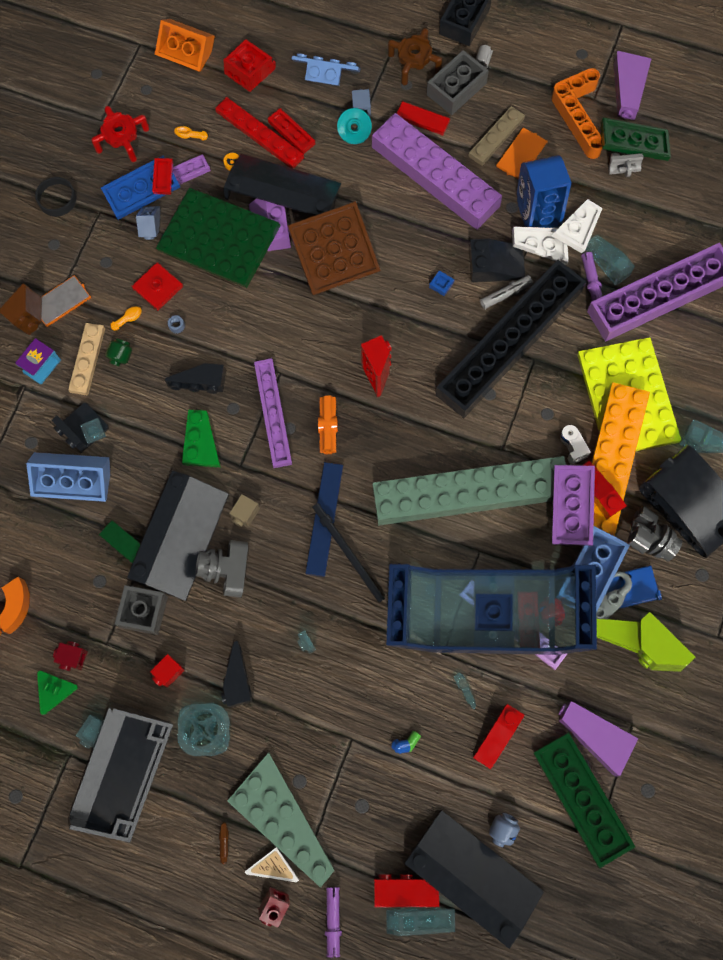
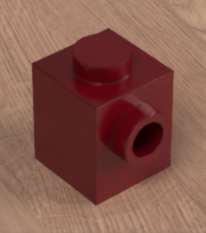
[53,641,88,671]
[258,887,290,927]

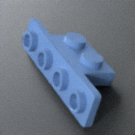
[291,53,360,86]

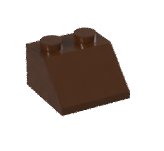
[0,283,42,335]

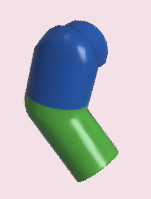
[391,731,421,754]

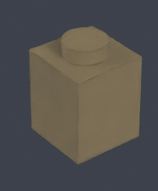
[229,494,260,527]

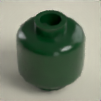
[105,338,132,367]

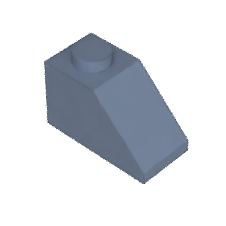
[136,206,160,240]

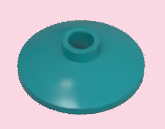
[337,108,372,144]

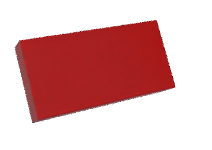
[152,158,173,195]

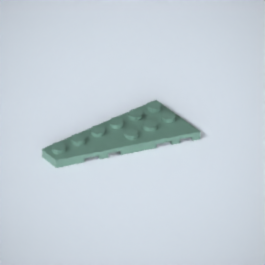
[228,753,334,888]

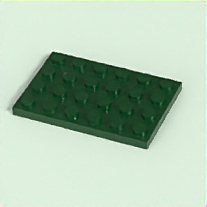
[156,188,280,288]

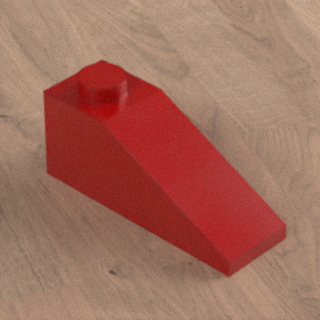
[582,461,627,520]
[473,704,525,770]

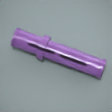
[581,252,603,301]
[325,887,342,957]

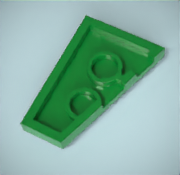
[182,410,221,467]

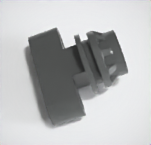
[627,506,682,562]
[195,540,248,598]

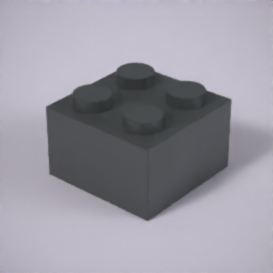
[115,585,168,635]

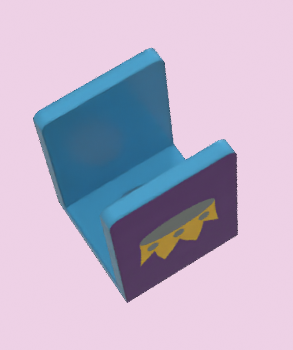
[16,338,61,384]

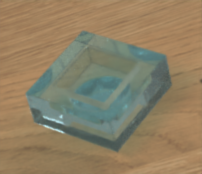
[80,418,106,444]
[297,630,316,654]

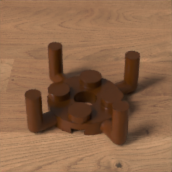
[388,28,442,86]

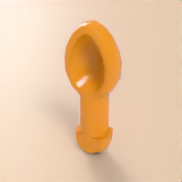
[174,126,208,140]
[110,306,142,331]

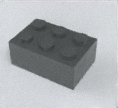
[427,50,489,115]

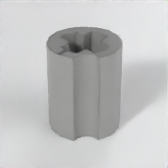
[475,45,493,69]

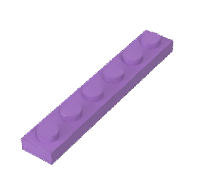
[254,359,292,468]

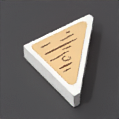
[245,847,299,882]

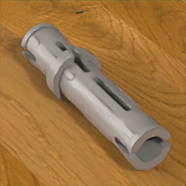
[480,275,533,310]

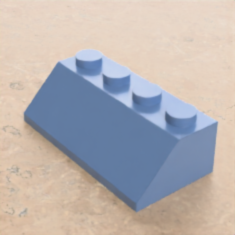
[26,452,110,502]
[556,526,630,613]

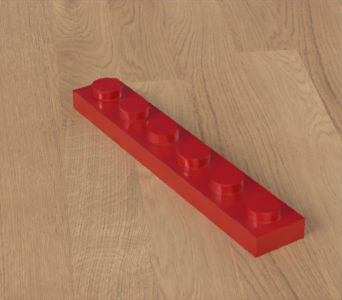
[215,97,304,169]

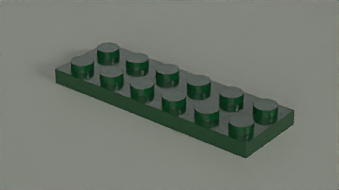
[533,733,636,868]

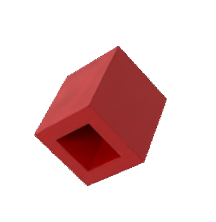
[150,654,185,688]

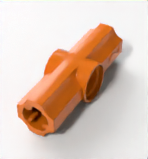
[318,396,338,454]

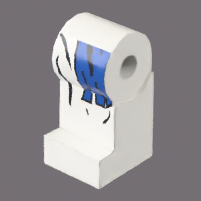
[560,425,590,465]

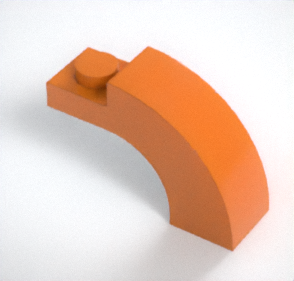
[0,577,30,635]

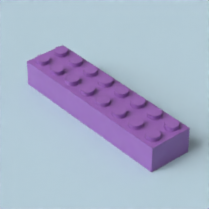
[372,113,502,230]
[587,243,723,342]

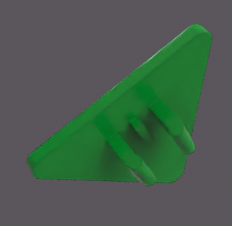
[37,671,78,715]

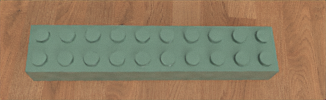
[373,456,566,526]

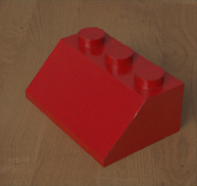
[361,335,392,398]

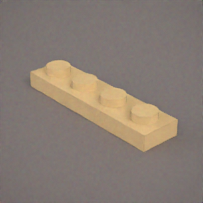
[68,323,105,395]

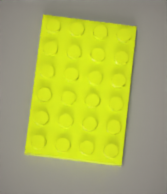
[577,337,681,451]

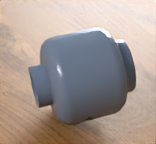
[489,813,520,847]

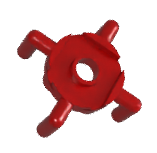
[91,106,149,162]

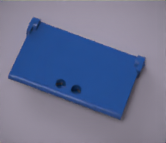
[605,565,662,609]

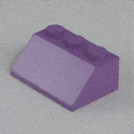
[249,198,291,251]

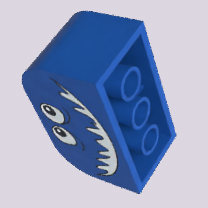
[517,155,571,228]

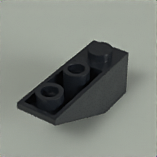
[165,363,226,394]

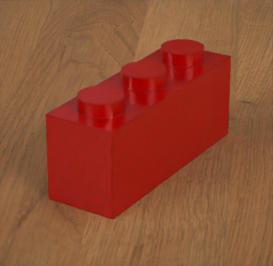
[374,874,439,907]

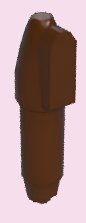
[219,822,229,865]

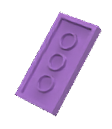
[552,465,595,546]

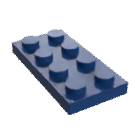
[101,155,180,220]

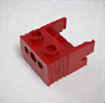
[223,39,276,92]

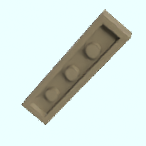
[468,106,525,166]

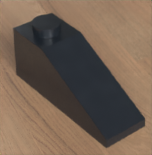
[221,641,253,708]

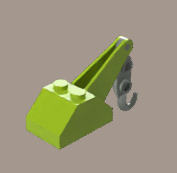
[596,571,696,672]

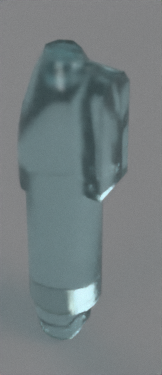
[454,672,476,709]

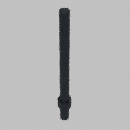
[312,503,385,603]

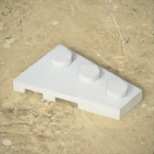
[552,199,602,253]
[512,227,568,265]

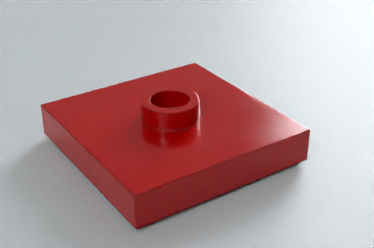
[131,262,183,311]

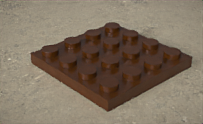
[287,201,381,296]

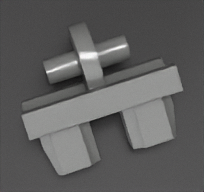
[608,153,643,177]

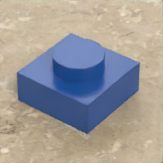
[429,271,455,296]

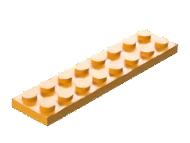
[592,382,650,536]

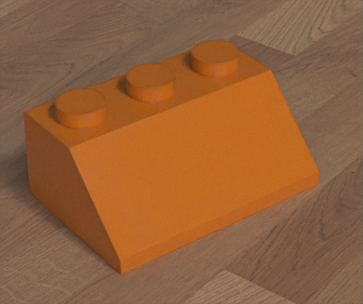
[155,19,215,72]

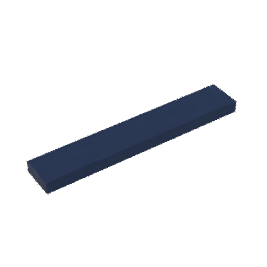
[306,462,343,577]

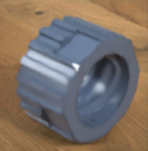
[168,315,185,334]

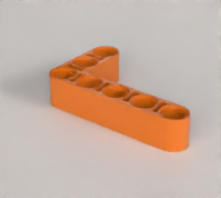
[552,68,602,159]

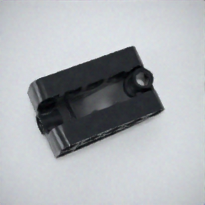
[639,445,723,558]

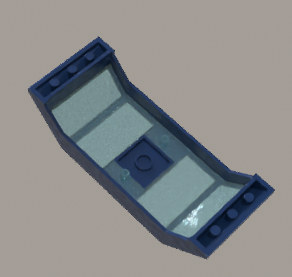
[386,564,597,655]

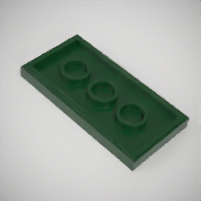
[600,117,671,161]

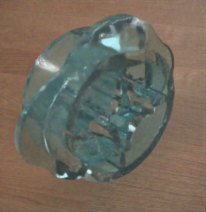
[178,703,230,756]

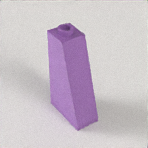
[613,51,651,120]
[558,701,638,776]

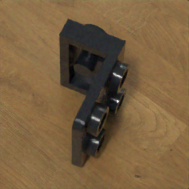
[52,403,109,453]

